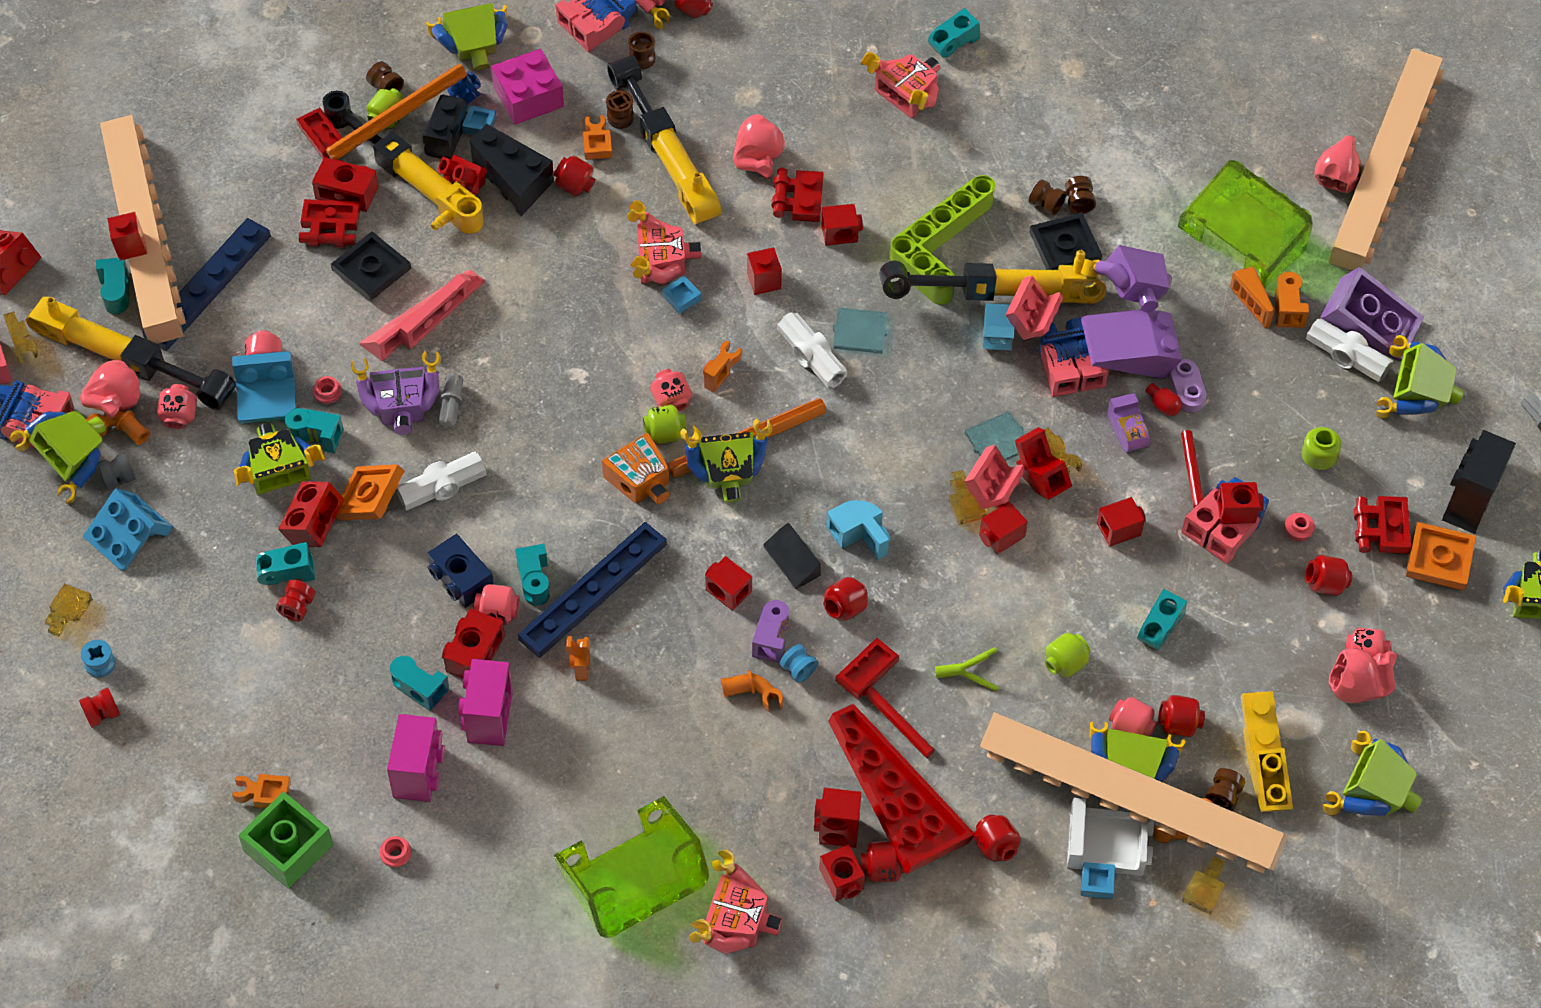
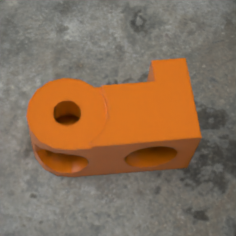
[1274,271,1309,328]

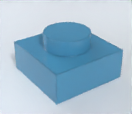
[462,105,497,135]
[662,275,702,314]
[1081,862,1115,899]

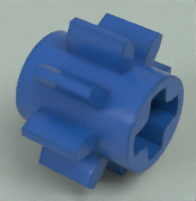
[447,71,481,105]

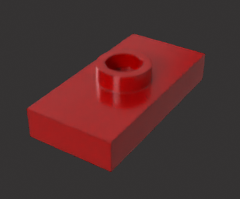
[296,107,343,159]
[835,638,899,699]

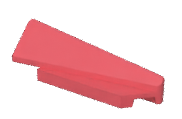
[360,269,485,361]

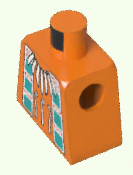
[602,433,670,505]

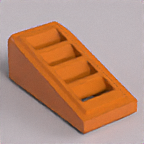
[1230,267,1275,328]

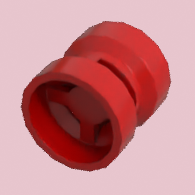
[276,580,316,622]
[79,687,120,728]

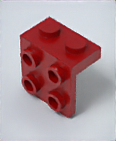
[0,230,42,295]

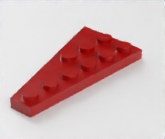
[828,703,975,875]

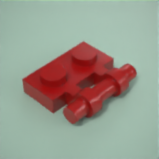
[771,167,824,222]
[299,199,361,248]
[1353,496,1411,554]

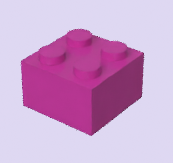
[491,48,564,125]
[458,659,513,746]
[387,714,445,802]

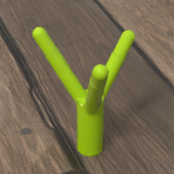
[935,647,998,691]

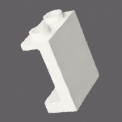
[1067,798,1154,876]

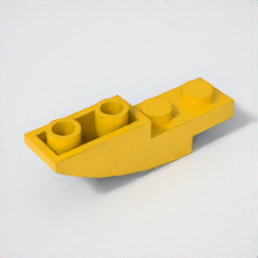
[1241,691,1293,812]

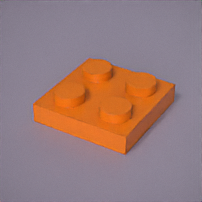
[336,464,405,521]
[1405,522,1476,591]

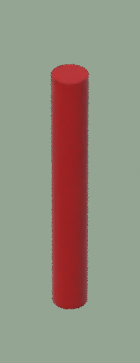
[1181,430,1204,508]
[864,687,935,758]

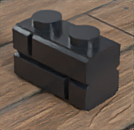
[422,94,467,159]

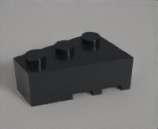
[470,123,554,217]
[1442,429,1516,534]

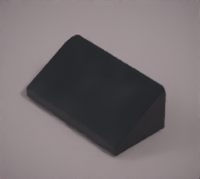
[763,523,821,589]

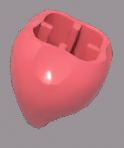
[733,114,785,178]
[1314,135,1361,193]
[80,360,140,420]
[1328,648,1397,703]

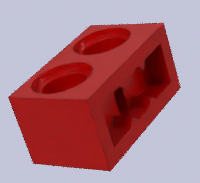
[278,482,345,547]
[814,787,862,848]

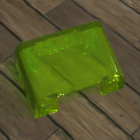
[1178,160,1313,288]
[554,796,709,938]

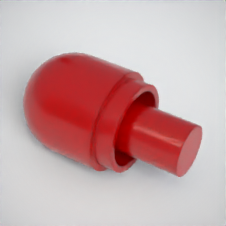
[1145,383,1182,416]

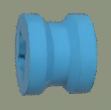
[81,639,115,678]
[780,644,818,683]

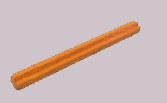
[326,64,467,160]
[668,398,826,478]

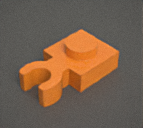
[583,115,612,160]
[232,774,291,808]

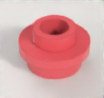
[313,376,342,404]
[1285,513,1315,541]
[379,836,412,868]

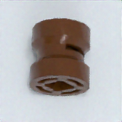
[628,31,656,69]
[366,61,404,92]
[606,90,634,129]
[1065,176,1096,214]
[1028,179,1067,216]
[1205,768,1246,811]

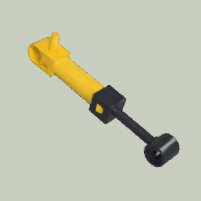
[607,55,722,225]
[322,90,484,234]
[879,250,1106,304]
[26,296,236,410]

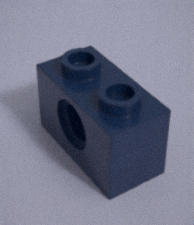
[427,533,494,608]

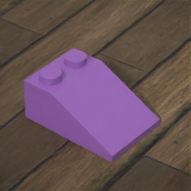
[1320,267,1424,361]
[1081,309,1182,379]

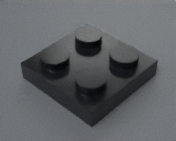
[1029,213,1102,270]
[331,231,411,301]

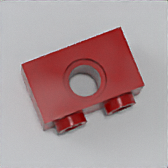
[312,157,379,212]
[442,608,505,678]

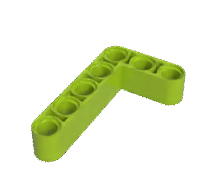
[889,175,996,305]

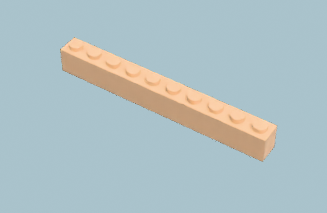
[1329,49,1445,271]
[100,115,186,344]
[980,712,1289,874]

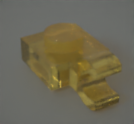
[3,311,38,363]
[1044,427,1082,475]
[949,470,987,525]
[45,583,93,637]
[1182,856,1226,915]

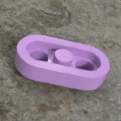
[1169,359,1207,412]

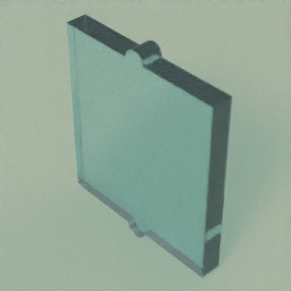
[833,307,888,354]
[965,411,1025,461]

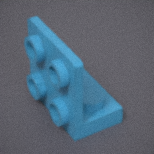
[232,351,296,424]
[83,488,174,571]

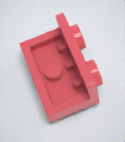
[1006,275,1063,340]
[964,445,1026,509]

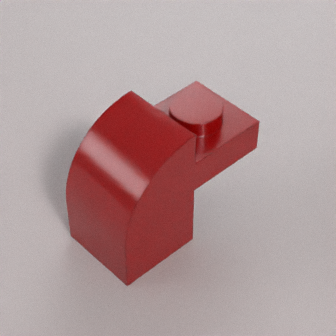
[1014,427,1072,500]

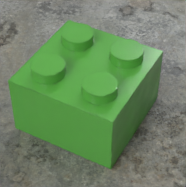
[238,791,333,889]

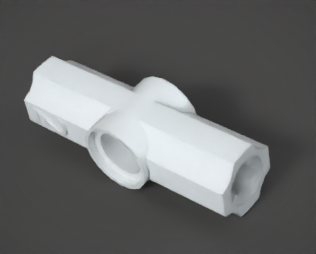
[777,312,847,388]
[1306,318,1393,382]
[396,452,486,511]

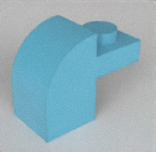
[983,303,1015,351]
[826,500,890,560]

